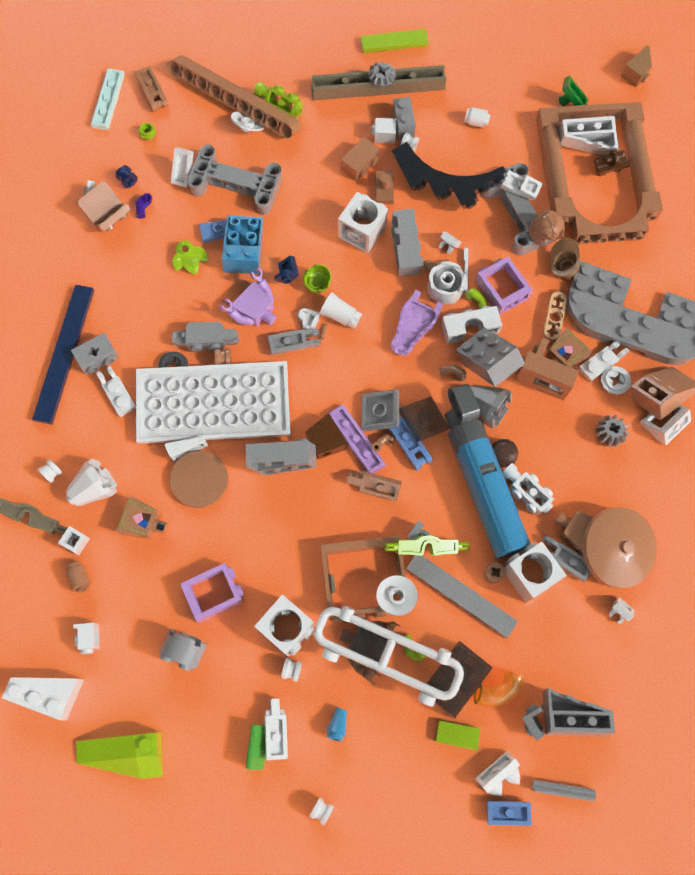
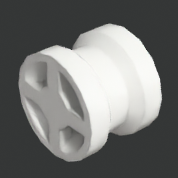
[400,133,419,152]
[37,459,63,483]
[281,658,302,682]
[309,797,334,826]

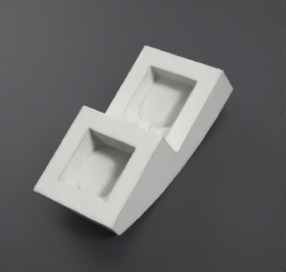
[500,170,543,200]

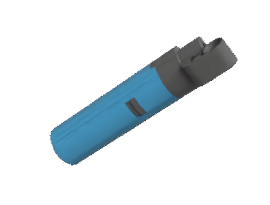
[445,384,531,558]

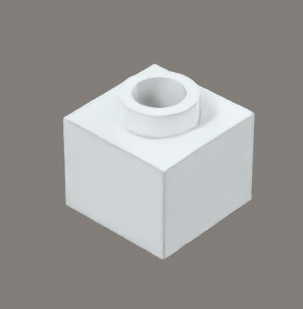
[58,526,90,555]

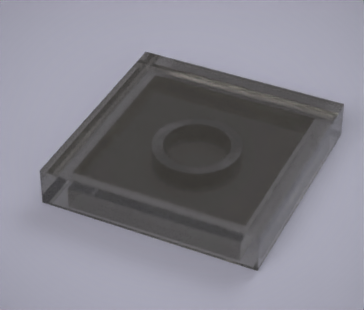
[399,396,449,443]

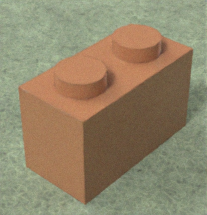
[341,137,380,181]

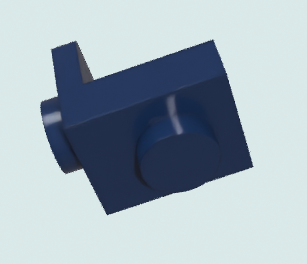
[274,255,299,284]

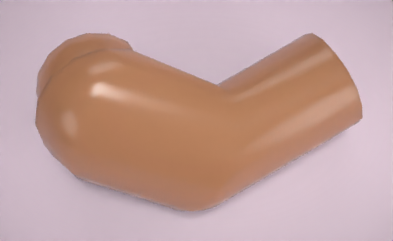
[439,365,467,381]
[371,434,395,452]

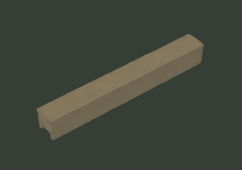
[311,65,447,101]

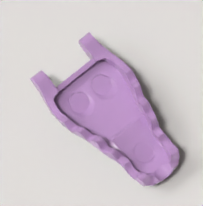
[391,290,444,356]

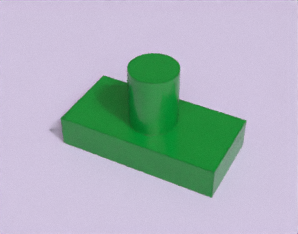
[559,75,588,106]

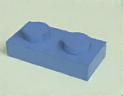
[487,801,532,826]

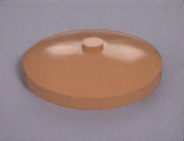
[582,507,657,588]

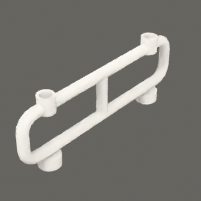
[314,606,464,706]

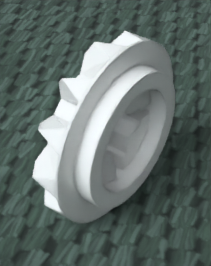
[600,366,631,396]

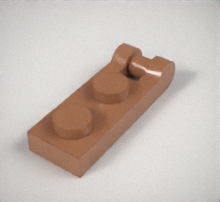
[135,66,169,112]

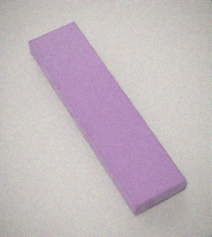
[328,404,386,474]

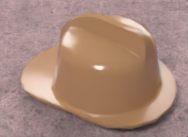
[551,238,580,280]

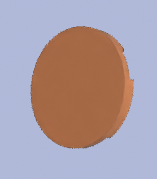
[170,451,229,509]

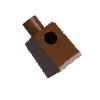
[305,414,348,459]

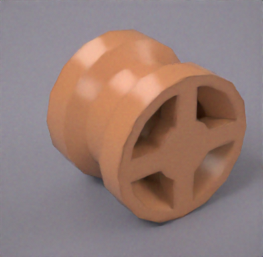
[215,348,232,365]
[483,562,506,584]

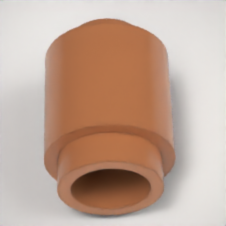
[65,562,91,593]

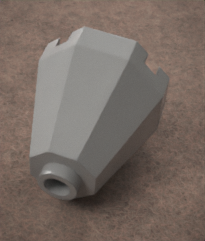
[471,384,513,429]

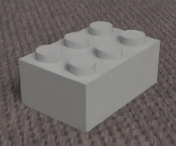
[456,328,525,387]

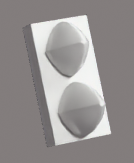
[475,751,520,796]

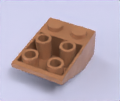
[631,367,695,420]

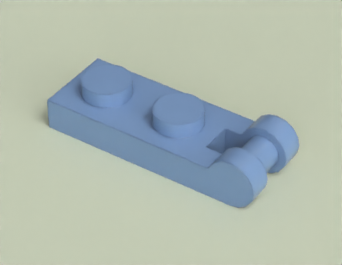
[388,416,433,471]

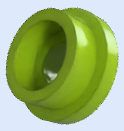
[139,122,156,140]

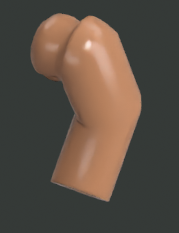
[423,259,450,272]

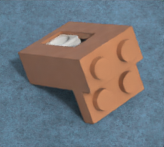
[514,337,579,401]

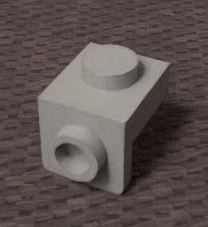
[522,704,545,741]

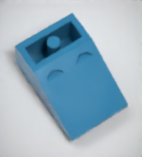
[222,215,263,274]

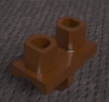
[594,150,630,177]

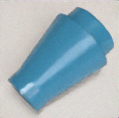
[326,708,348,742]

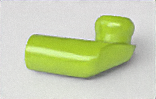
[403,635,426,662]

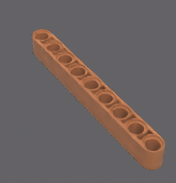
[168,55,301,139]

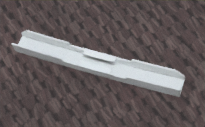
[463,248,469,293]

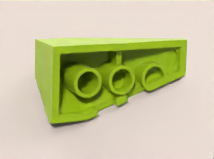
[76,732,163,779]

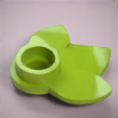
[172,240,208,275]

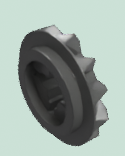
[158,351,188,368]

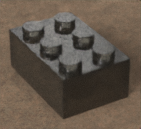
[425,640,493,718]

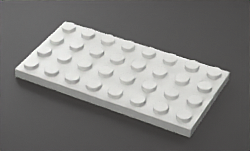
[136,361,291,444]

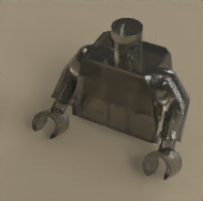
[339,621,401,685]

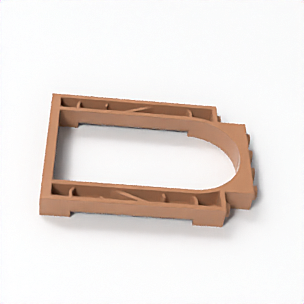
[536,102,663,244]

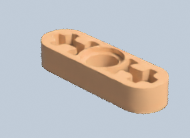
[542,292,567,343]

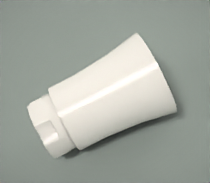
[320,292,362,329]

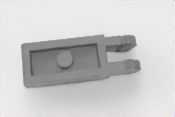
[267,329,322,355]
[543,536,591,583]

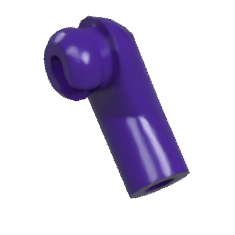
[135,193,153,219]

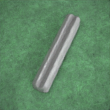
[532,779,596,801]

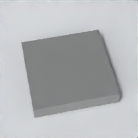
[361,389,400,432]

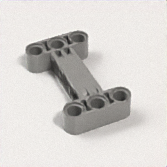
[187,144,283,215]
[480,163,557,256]

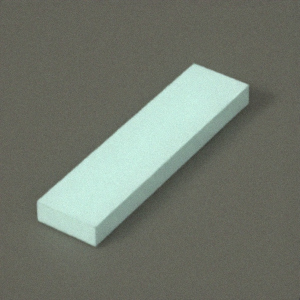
[91,68,125,131]

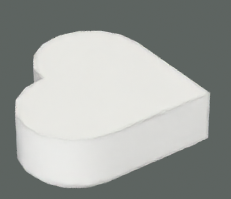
[298,308,321,330]

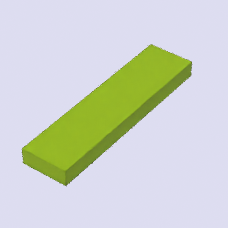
[361,29,429,53]

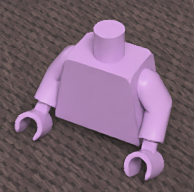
[219,268,277,326]

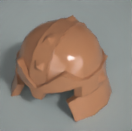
[528,210,565,247]

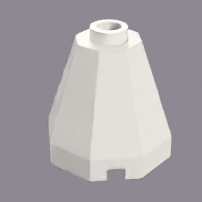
[66,458,118,506]

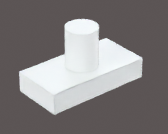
[171,147,194,188]

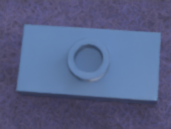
[200,220,227,243]

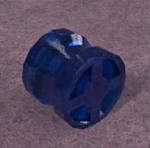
[115,165,138,188]

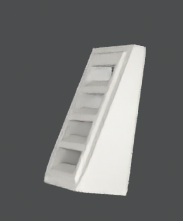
[164,436,208,462]

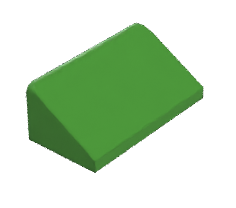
[246,724,266,770]

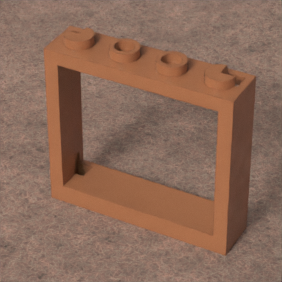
[321,535,406,622]

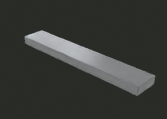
[406,555,518,639]

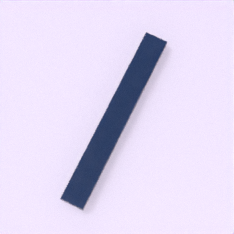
[32,284,95,425]

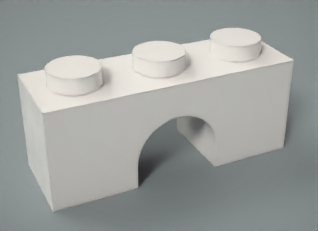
[441,306,503,344]

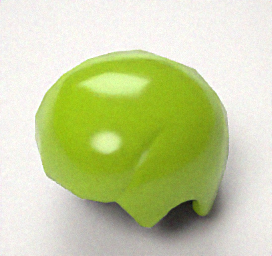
[303,264,332,293]

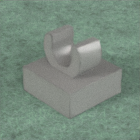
[406,521,431,539]

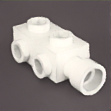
[502,463,554,515]

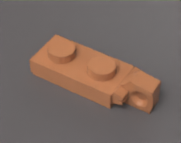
[346,471,402,501]

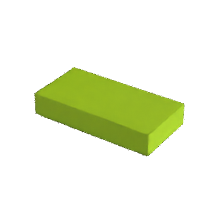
[435,720,481,750]

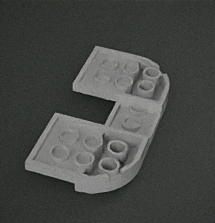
[566,261,695,365]

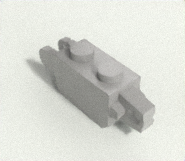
[172,321,240,352]

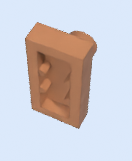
[376,170,394,205]

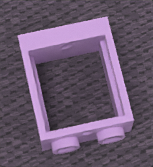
[475,257,533,315]
[180,563,244,623]

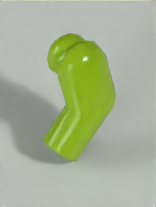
[465,288,488,309]

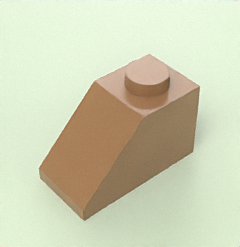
[621,45,652,87]

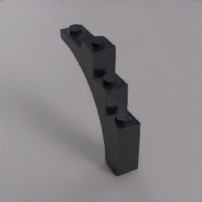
[392,142,508,209]

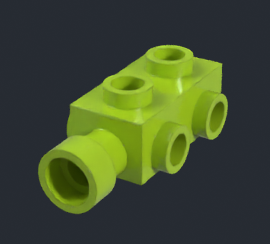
[254,82,303,118]

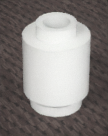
[465,107,491,128]

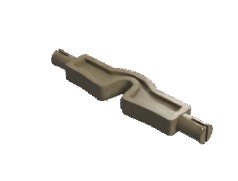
[0,498,68,535]

